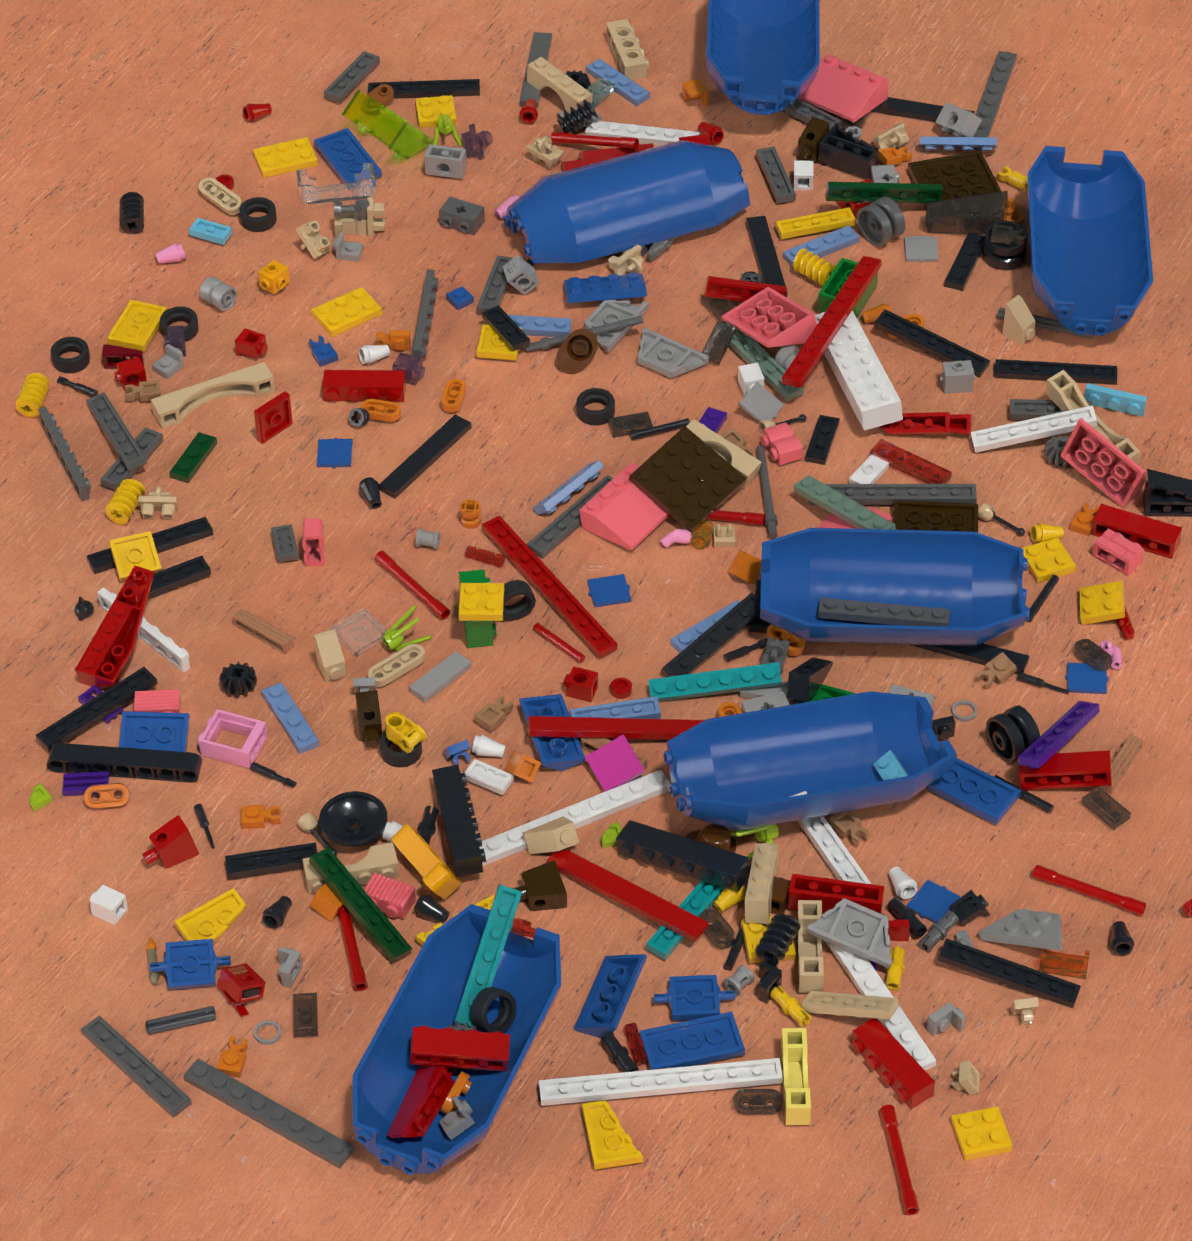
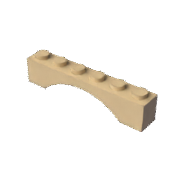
[151,362,275,429]
[1046,370,1141,465]

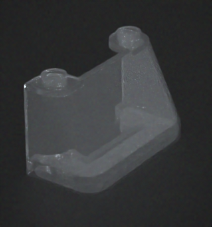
[296,163,377,208]

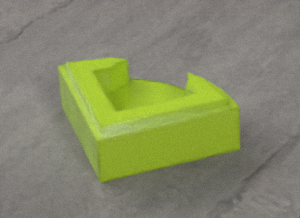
[30,783,53,812]
[602,822,622,848]

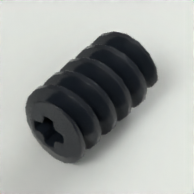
[556,99,599,134]
[119,192,144,234]
[755,914,800,966]

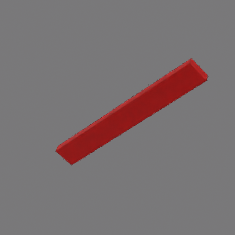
[528,716,705,740]
[546,849,708,942]

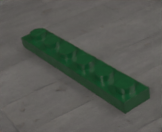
[825,182,943,204]
[309,847,413,963]

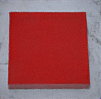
[254,391,293,444]

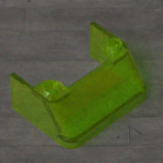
[342,90,434,161]

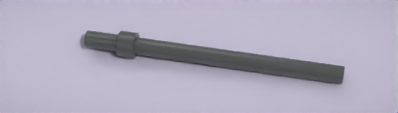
[526,315,644,352]
[756,446,778,538]

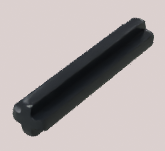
[145,1006,216,1034]

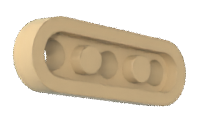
[198,177,243,215]
[368,644,425,687]

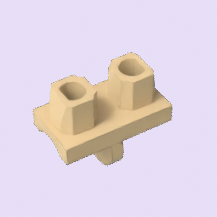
[873,123,909,149]
[526,136,564,169]
[296,221,331,259]
[608,244,643,276]
[138,486,179,520]

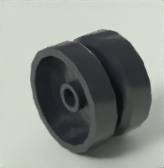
[983,221,1028,270]
[986,705,1040,762]

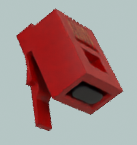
[217,963,266,1016]

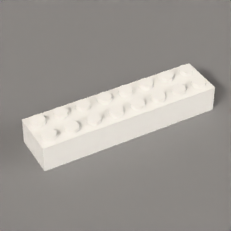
[815,310,903,430]

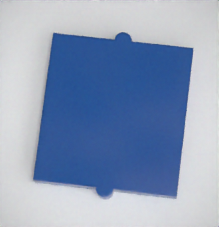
[317,438,353,469]
[588,574,631,608]
[1065,663,1109,694]
[906,879,960,923]

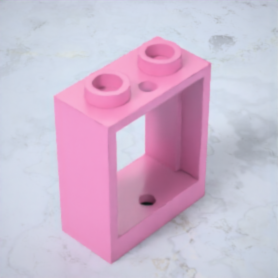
[198,709,268,769]

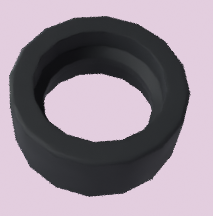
[239,197,277,232]
[160,306,199,343]
[51,337,90,373]
[576,388,615,426]
[503,580,536,621]
[379,731,422,768]
[471,987,517,1033]

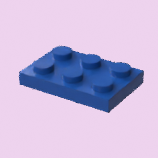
[119,711,190,752]

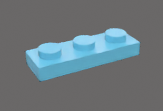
[1084,383,1147,417]

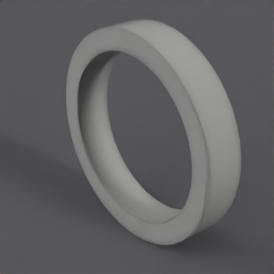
[952,700,977,722]
[254,1020,281,1045]

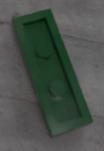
[169,432,217,484]

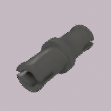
[918,911,959,952]

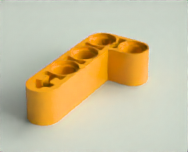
[390,823,462,900]

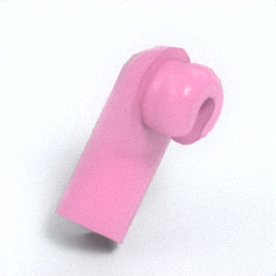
[661,529,692,548]
[1100,640,1122,669]

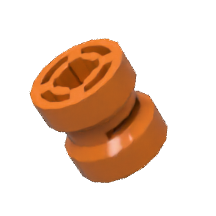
[460,499,481,529]

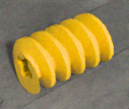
[793,248,836,286]
[15,373,50,418]
[105,479,146,525]

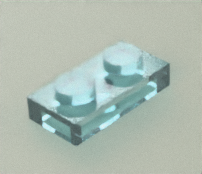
[586,77,616,108]

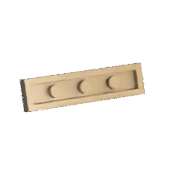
[801,991,899,1020]

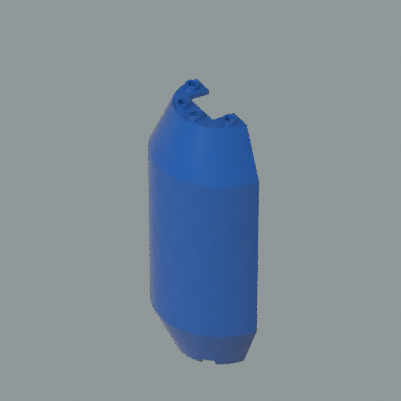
[706,0,820,115]
[503,140,750,263]
[1027,146,1153,336]
[760,528,1030,646]
[664,691,957,831]
[353,904,561,1175]

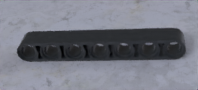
[46,743,203,783]

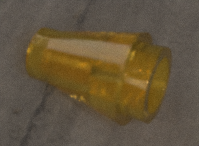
[691,521,714,550]

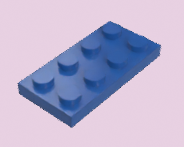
[314,128,382,188]
[564,272,647,303]
[926,758,1021,825]
[639,1011,745,1070]

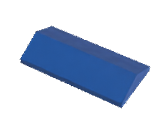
[519,694,585,771]
[574,954,647,1038]

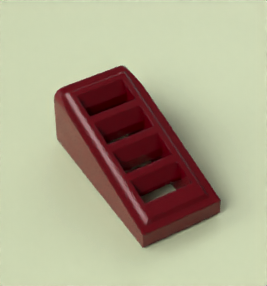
[102,344,145,369]

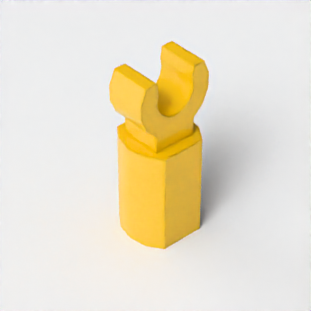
[997,166,1028,192]

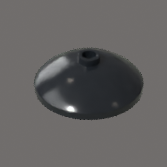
[319,791,388,847]

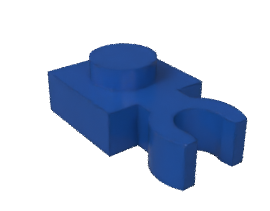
[309,335,338,367]

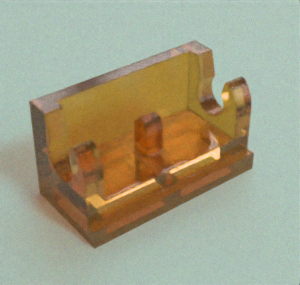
[1039,948,1090,980]

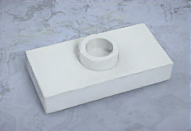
[849,454,889,484]
[464,759,514,795]

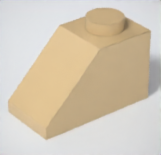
[1003,295,1035,345]
[314,629,346,682]
[522,816,579,854]

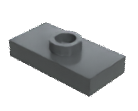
[271,524,299,562]

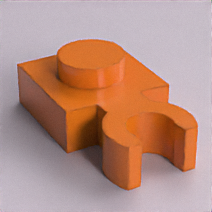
[878,147,913,165]
[376,330,411,351]
[1070,502,1099,537]
[241,804,281,829]
[216,1036,248,1078]

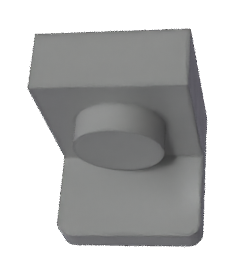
[333,233,364,262]
[152,344,184,379]
[277,947,303,988]
[927,1002,966,1036]
[439,1096,475,1140]

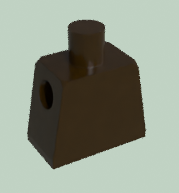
[796,116,830,163]
[355,690,382,747]
[512,860,567,911]

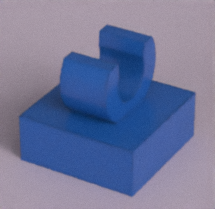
[443,740,471,765]

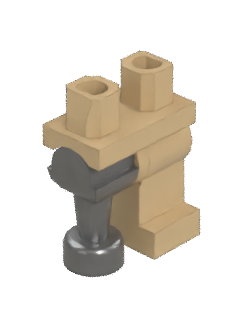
[334,197,385,238]

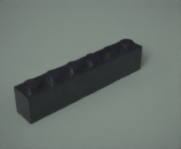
[432,765,486,878]
[616,820,751,892]

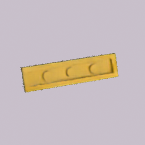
[776,207,856,239]

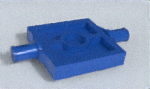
[150,938,231,990]
[654,974,735,1021]

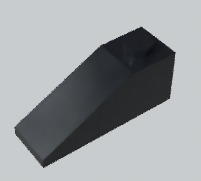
[786,657,833,703]

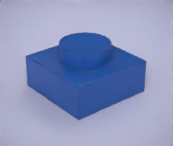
[446,286,474,310]

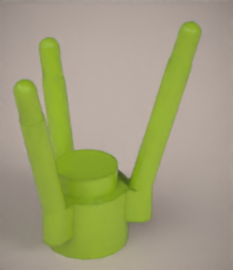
[433,114,463,146]
[382,605,431,652]
[730,824,779,861]

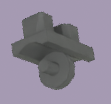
[761,637,790,675]

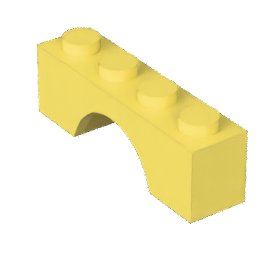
[781,1028,811,1125]

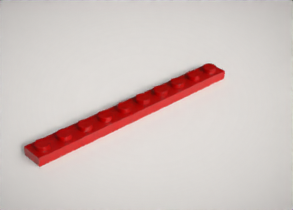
[781,256,882,388]
[482,515,618,658]

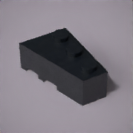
[818,122,879,179]
[1143,469,1192,517]

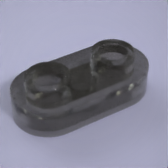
[1074,639,1111,671]
[699,909,734,949]
[733,1089,782,1115]

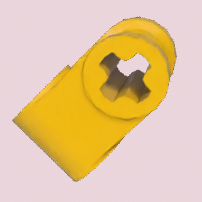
[385,712,427,753]

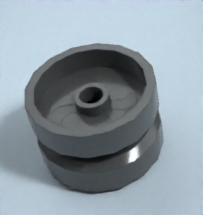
[857,196,906,247]

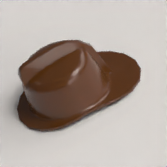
[556,329,598,374]
[685,824,737,853]

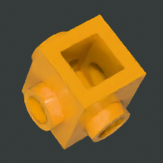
[258,260,290,294]

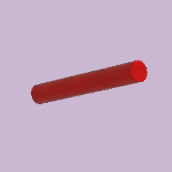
[533,623,585,663]

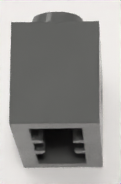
[439,197,485,235]

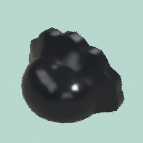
[74,596,94,621]

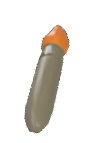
[146,937,159,985]

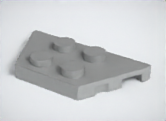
[584,300,649,353]
[638,327,709,378]
[806,898,892,968]
[979,909,1063,951]

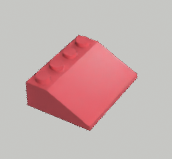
[798,54,889,122]
[721,287,817,348]
[1060,418,1146,509]
[579,463,669,550]

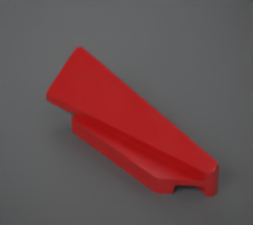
[561,143,654,171]
[879,412,973,435]
[387,1065,458,1138]

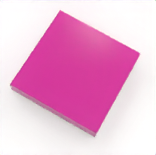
[585,734,645,792]

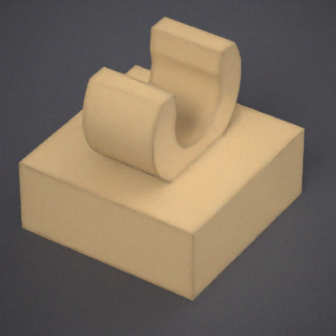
[713,524,735,548]
[1011,997,1039,1025]
[952,1060,980,1095]

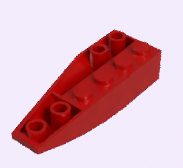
[75,565,154,689]

